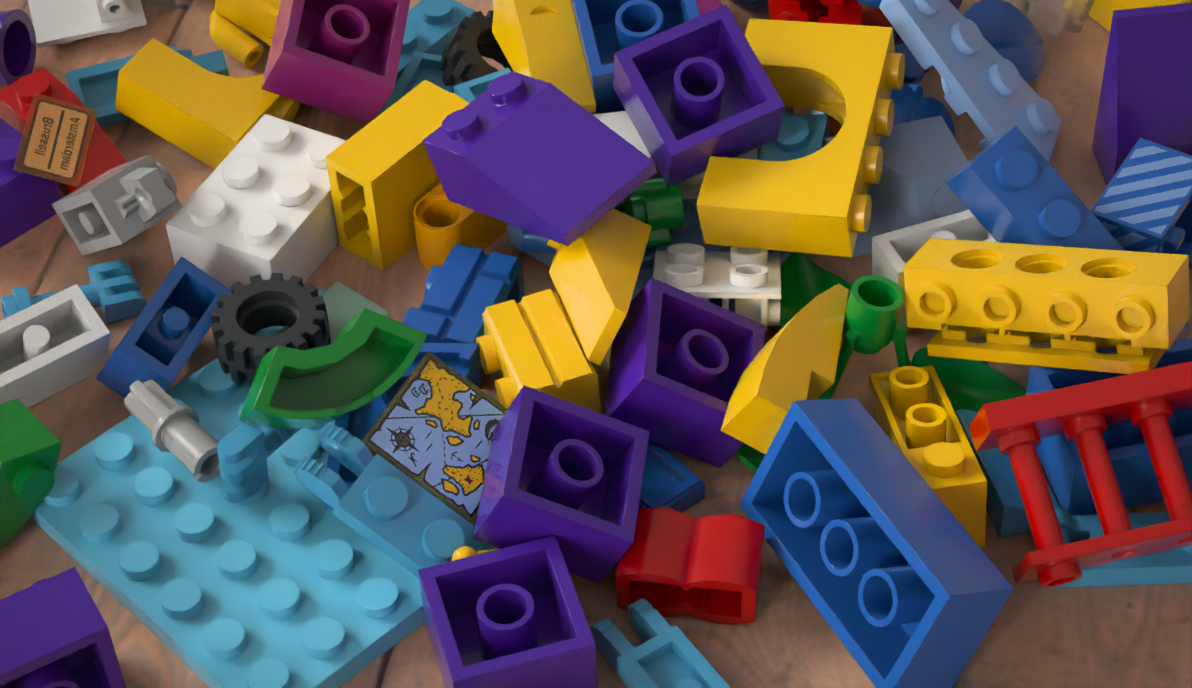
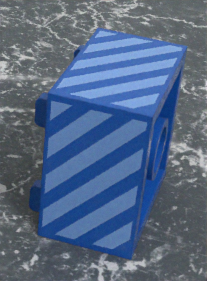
[1090,138,1192,269]

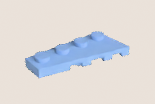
[879,0,1062,163]

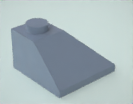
[823,115,969,258]

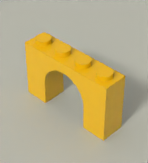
[115,0,301,170]
[696,18,905,257]

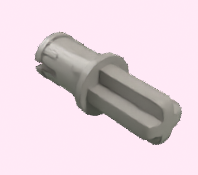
[124,379,221,483]

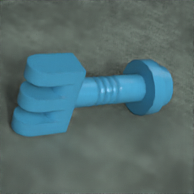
[0,260,147,324]
[217,421,327,503]

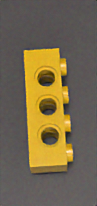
[903,238,1190,374]

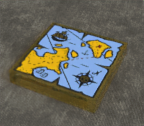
[361,351,507,524]

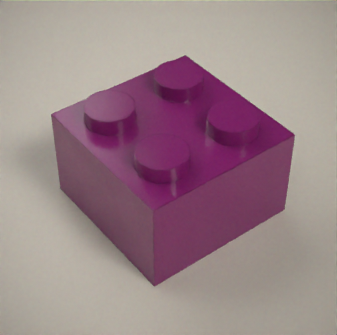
[261,0,410,125]

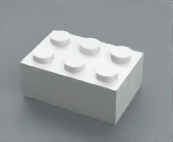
[166,114,347,290]

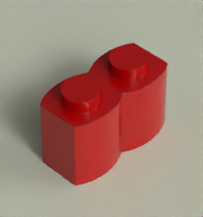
[615,507,765,625]

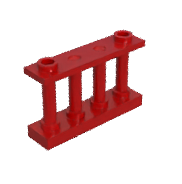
[969,361,1192,588]

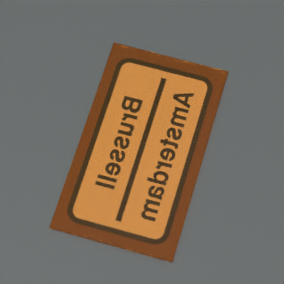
[13,92,98,188]

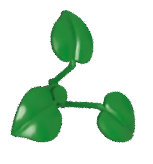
[736,252,1026,473]

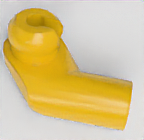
[209,10,264,68]

